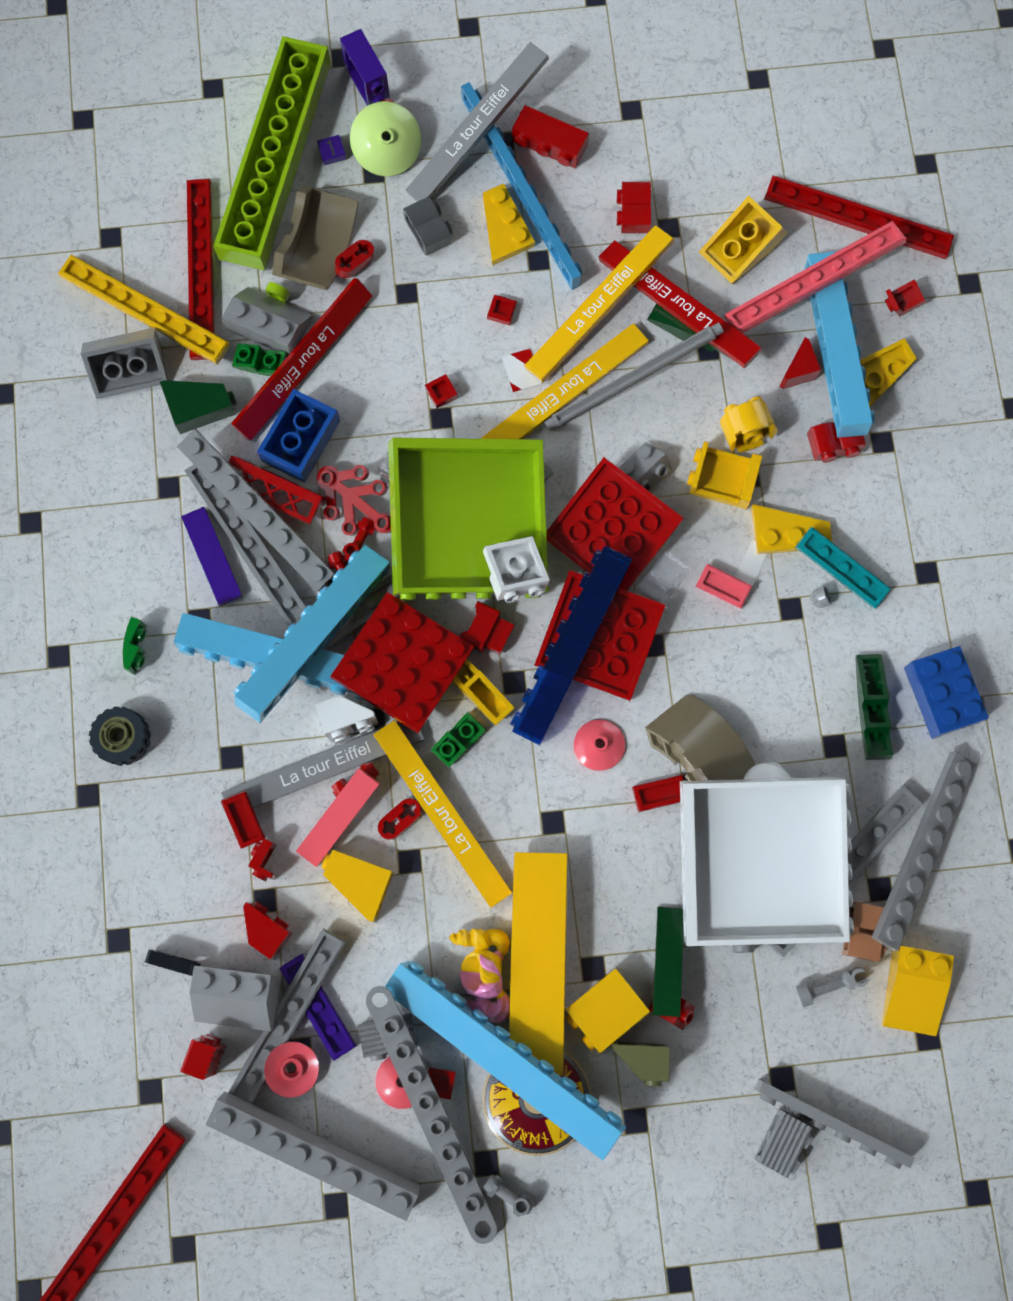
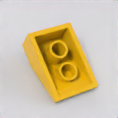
[699,195,788,284]
[882,945,954,1036]

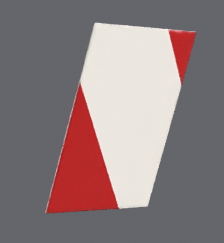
[501,348,542,392]

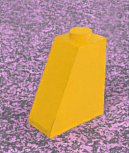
[321,850,394,923]

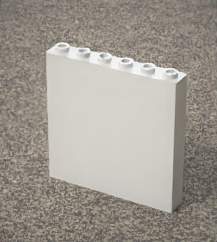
[680,777,854,946]

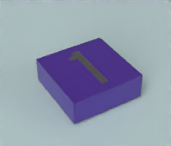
[317,135,346,165]

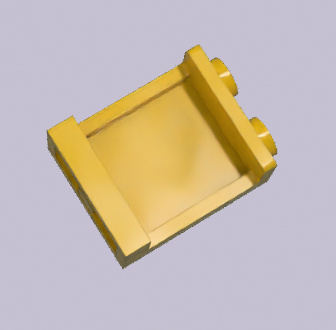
[687,441,762,509]
[565,968,650,1053]

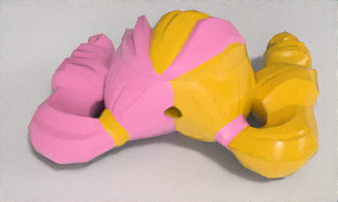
[449,928,510,1023]

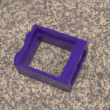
[340,28,390,106]

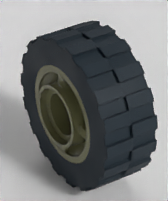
[89,706,151,766]

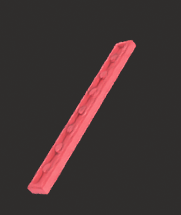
[725,221,907,334]

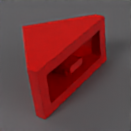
[779,337,821,389]

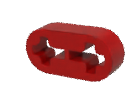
[335,240,374,278]
[378,798,421,840]

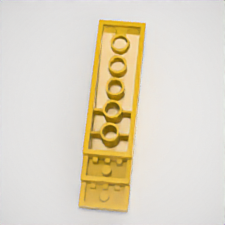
[509,852,568,1076]

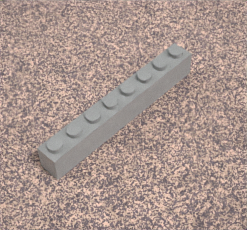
[206,1091,421,1221]

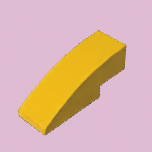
[452,659,514,726]

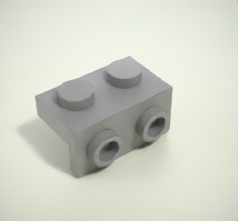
[619,442,672,492]

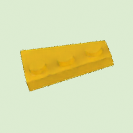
[483,183,535,266]
[860,338,917,408]
[751,504,833,554]

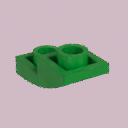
[232,343,288,376]
[123,616,147,675]
[431,712,487,768]

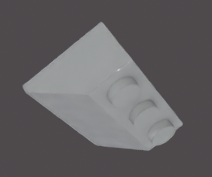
[222,287,313,355]
[80,327,168,399]
[189,966,281,1032]

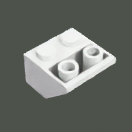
[315,696,379,743]

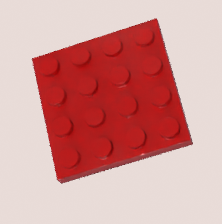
[546,457,684,591]
[534,570,666,701]
[330,592,474,734]

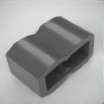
[403,196,453,255]

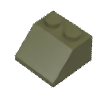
[610,1042,670,1086]

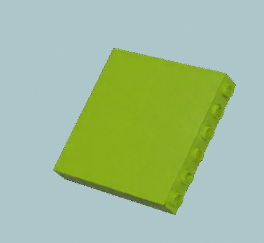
[388,437,548,600]

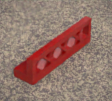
[229,455,326,524]

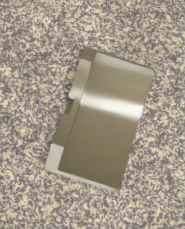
[272,185,359,290]
[645,694,755,781]

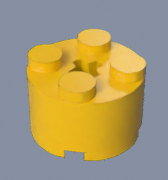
[720,396,777,452]

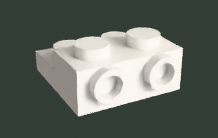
[483,536,550,603]

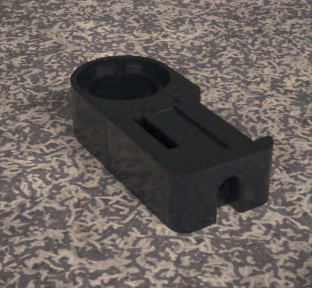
[145,949,201,976]

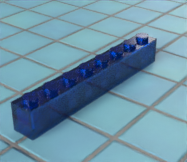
[510,545,632,746]

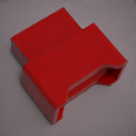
[460,601,514,655]

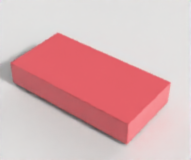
[695,564,752,609]

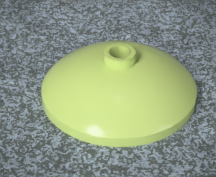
[350,101,421,177]

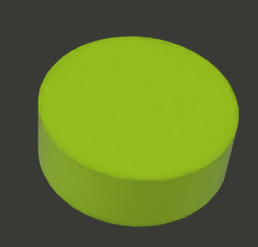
[265,282,291,302]

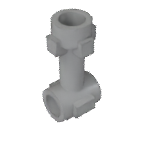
[482,1174,532,1217]

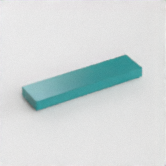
[795,527,891,609]

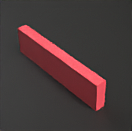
[296,768,380,867]

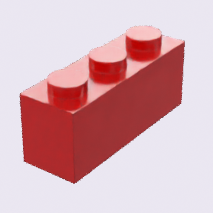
[512,105,589,169]

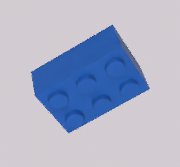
[257,389,340,483]
[904,646,989,739]

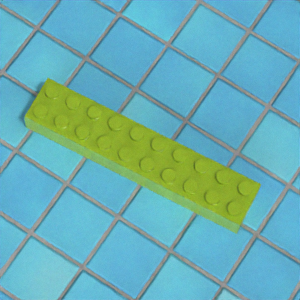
[214,36,331,271]

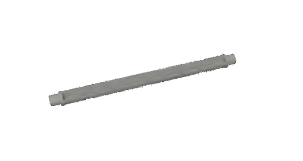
[544,322,724,431]

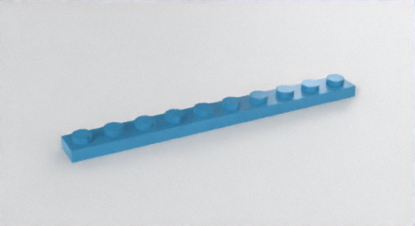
[461,82,583,290]

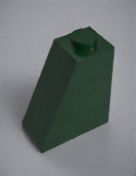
[160,380,237,434]

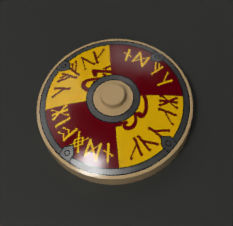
[483,1050,591,1156]

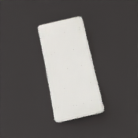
[735,540,768,588]

